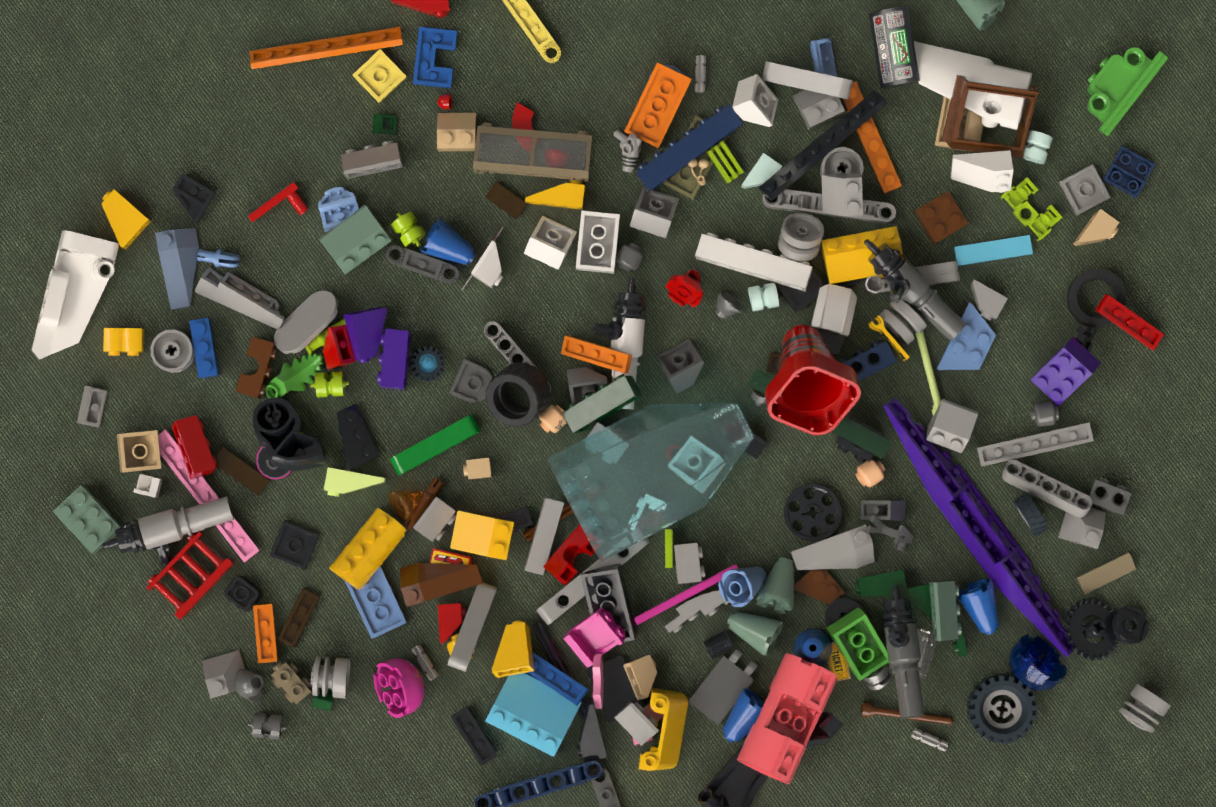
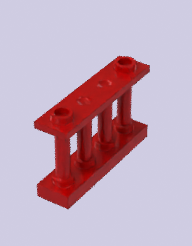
[146,531,234,620]

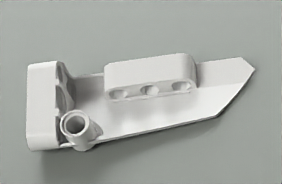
[914,41,1032,130]

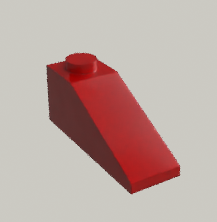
[390,0,451,18]

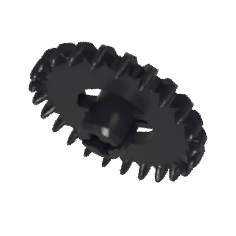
[1064,598,1120,661]

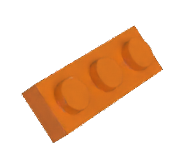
[253,604,278,663]

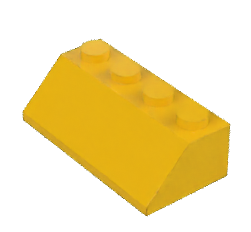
[821,226,903,284]

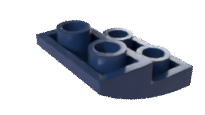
[1103,146,1156,198]

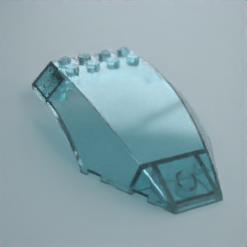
[547,403,754,562]

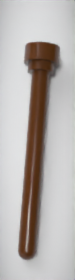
[861,701,953,725]

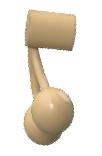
[688,159,709,186]

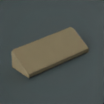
[1076,552,1136,595]

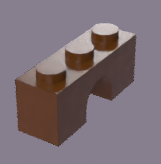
[235,337,278,399]

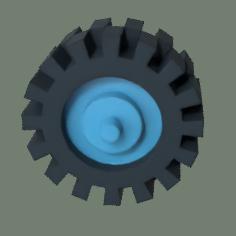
[408,346,445,382]

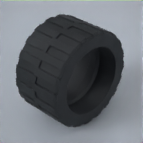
[486,362,551,427]

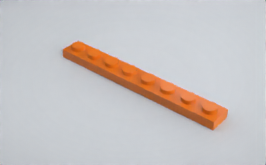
[250,27,403,69]

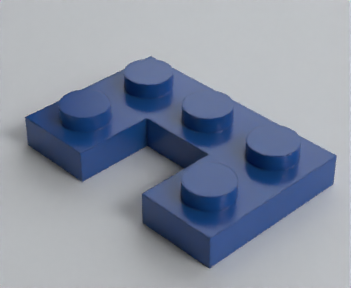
[413,27,457,89]

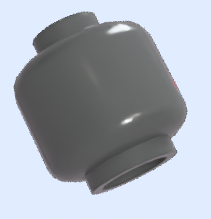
[615,243,644,273]
[1030,401,1059,427]

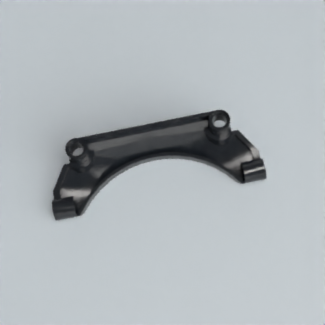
[698,712,843,807]

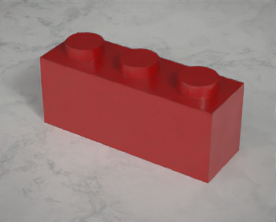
[171,415,217,480]

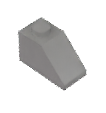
[970,280,1008,320]

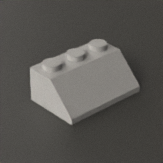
[341,141,403,179]

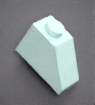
[741,153,782,189]

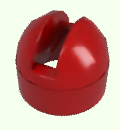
[437,94,452,110]

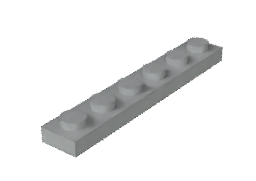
[977,422,1094,467]

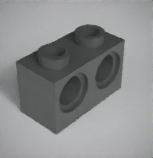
[1087,477,1132,515]

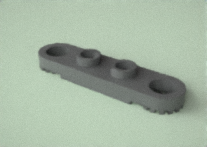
[386,245,459,284]
[591,767,621,807]

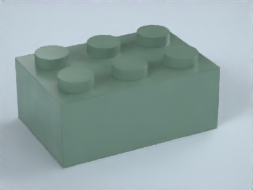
[52,485,123,554]

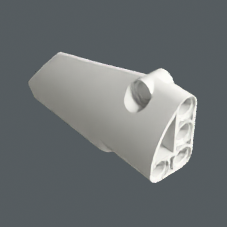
[32,230,119,360]

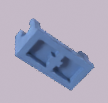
[810,38,837,77]

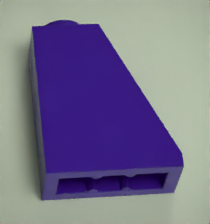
[344,307,387,363]

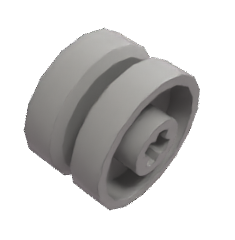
[820,147,863,177]
[778,213,824,261]
[878,299,927,345]
[150,329,195,373]

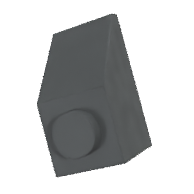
[861,500,906,521]

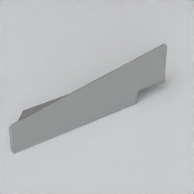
[195,267,284,329]

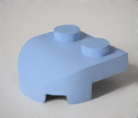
[318,187,359,232]

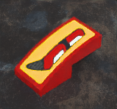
[429,548,473,564]

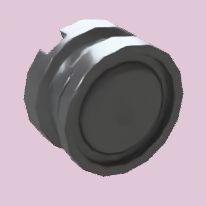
[864,664,893,690]

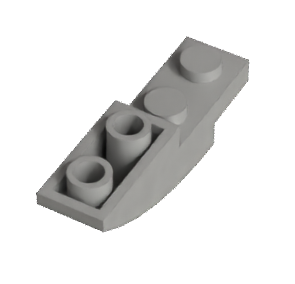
[665,590,729,633]

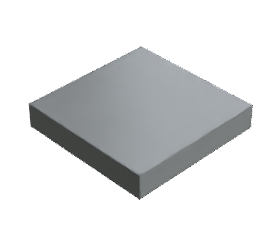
[1059,164,1111,216]

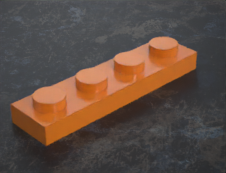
[561,335,632,374]

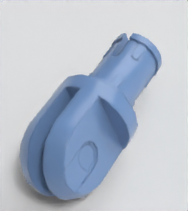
[197,249,240,268]

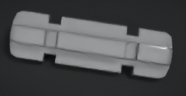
[695,55,706,93]
[412,644,438,680]
[911,728,949,751]

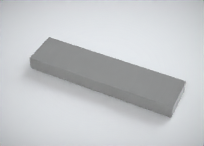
[524,497,564,575]

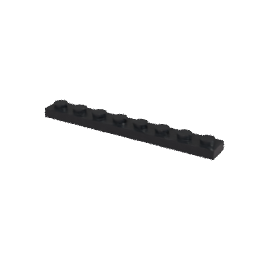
[758,90,888,201]

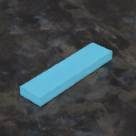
[954,235,1033,266]

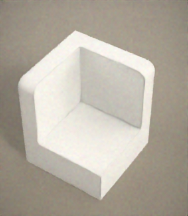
[133,474,163,498]

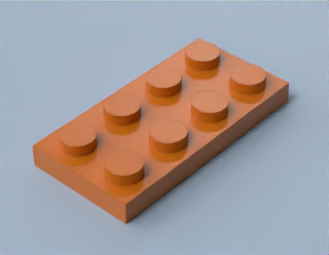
[624,62,692,148]

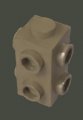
[271,662,312,704]

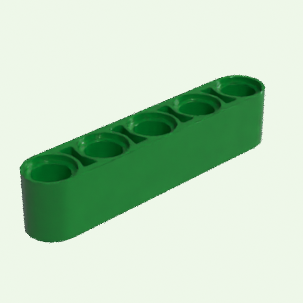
[390,414,481,476]

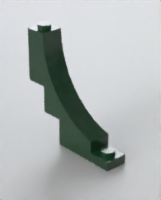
[854,570,968,657]

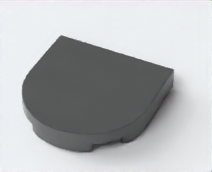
[449,358,493,403]

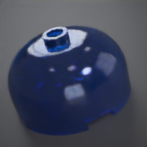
[1009,634,1067,691]

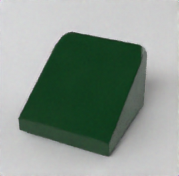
[373,113,397,135]

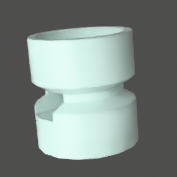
[1023,130,1053,164]
[748,282,779,311]

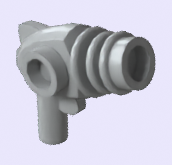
[613,130,642,172]

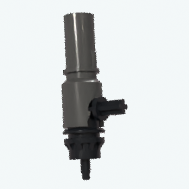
[864,239,966,340]
[883,585,925,719]

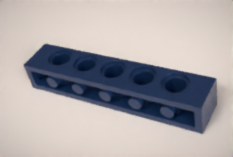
[838,340,897,381]

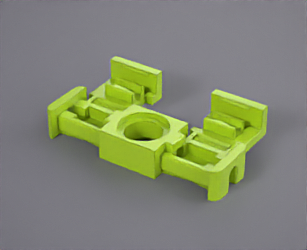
[1001,177,1063,241]

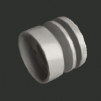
[311,656,350,699]
[1119,684,1171,734]

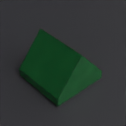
[312,689,334,711]

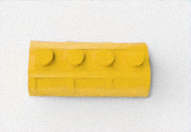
[329,508,406,590]

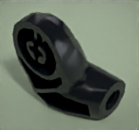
[253,398,327,471]

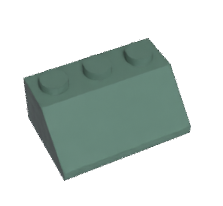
[318,205,391,274]
[929,581,961,641]

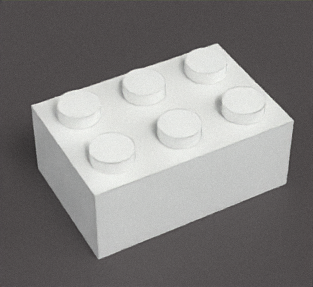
[576,211,620,274]

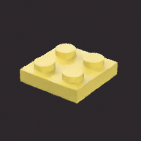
[353,49,407,103]

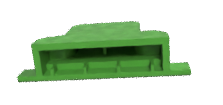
[1087,47,1168,137]

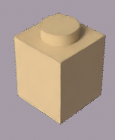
[463,458,492,480]

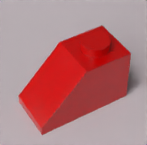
[323,325,356,370]
[438,603,466,643]

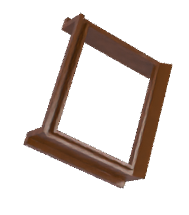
[941,75,1039,158]

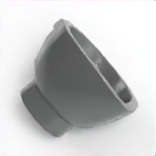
[715,290,743,320]
[235,669,264,702]

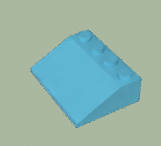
[485,673,582,757]

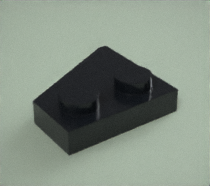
[172,173,216,224]

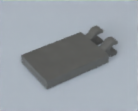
[688,649,758,725]

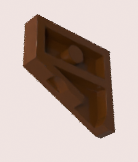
[794,569,844,604]

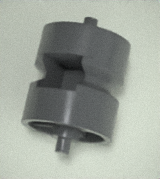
[248,712,287,740]

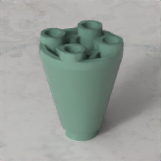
[756,558,794,614]

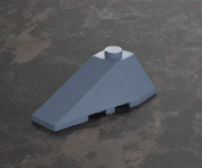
[155,228,199,310]

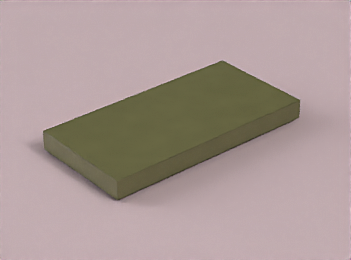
[663,115,728,200]

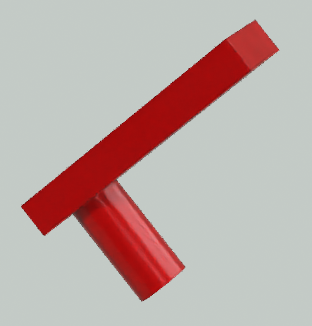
[248,182,309,222]

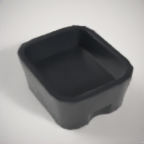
[224,575,262,612]

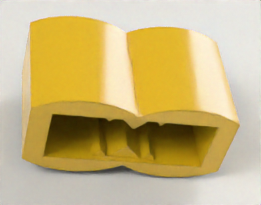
[103,328,144,356]

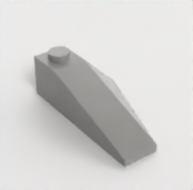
[791,525,875,570]

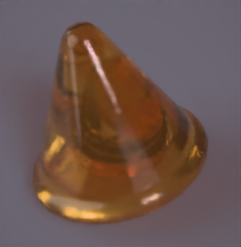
[388,490,421,520]

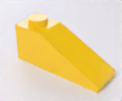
[525,180,585,210]

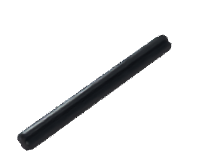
[532,621,587,721]

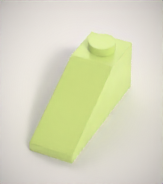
[324,467,386,497]

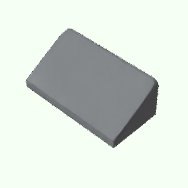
[77,386,107,428]

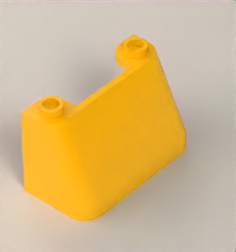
[639,688,688,771]

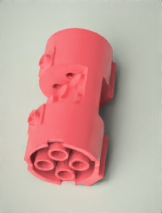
[737,653,838,784]

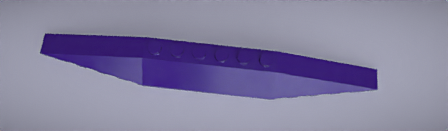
[883,397,1074,657]

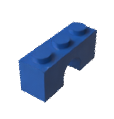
[189,318,220,379]

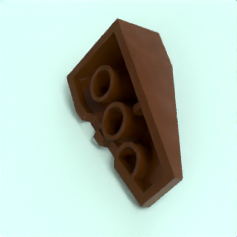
[400,563,483,607]

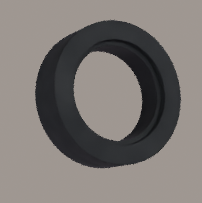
[1067,269,1127,327]

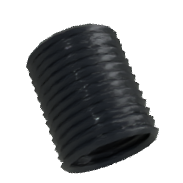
[703,630,734,659]

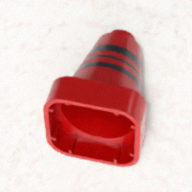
[765,325,861,435]

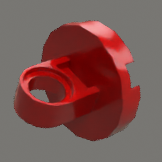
[666,269,703,307]

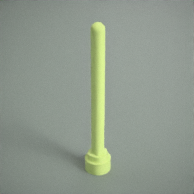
[916,331,941,416]

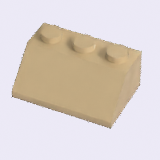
[935,97,983,152]

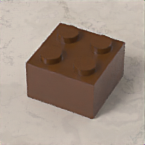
[914,191,968,245]

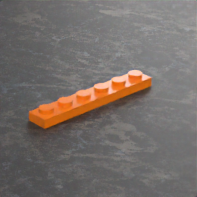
[842,82,902,194]

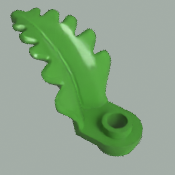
[265,353,323,398]

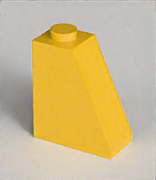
[101,189,151,250]
[492,621,534,678]

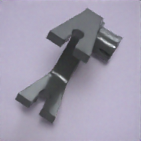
[866,515,914,552]

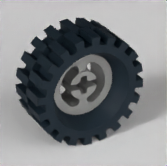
[967,675,1038,744]

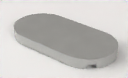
[274,291,339,354]

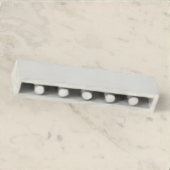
[695,233,812,292]

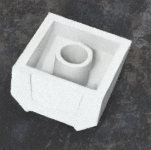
[811,284,857,336]

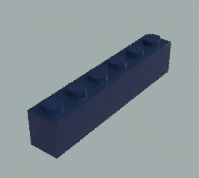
[636,105,743,193]

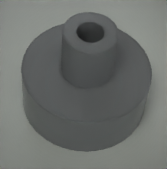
[751,386,766,407]

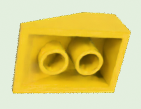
[450,511,514,560]

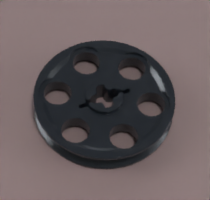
[784,484,842,541]

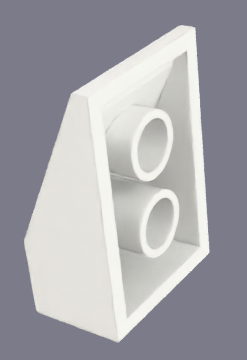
[951,150,1013,193]

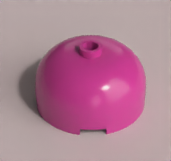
[373,658,424,718]

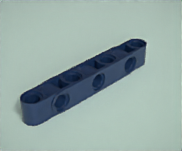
[474,761,604,807]

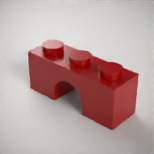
[543,523,603,586]

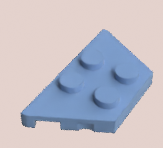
[937,303,996,370]

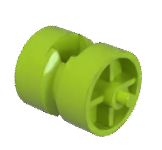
[391,211,426,247]
[310,371,349,398]

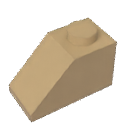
[623,654,657,700]

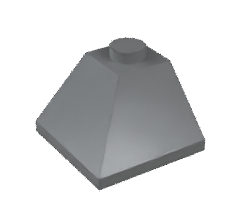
[1058,504,1106,549]
[202,650,245,699]

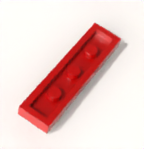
[1095,294,1164,350]

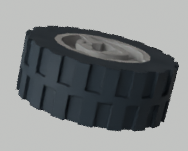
[1013,493,1049,537]

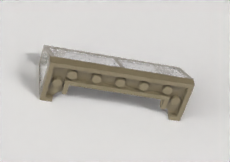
[473,123,592,183]

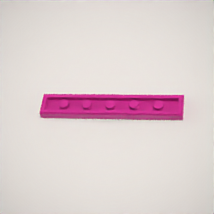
[634,565,738,625]

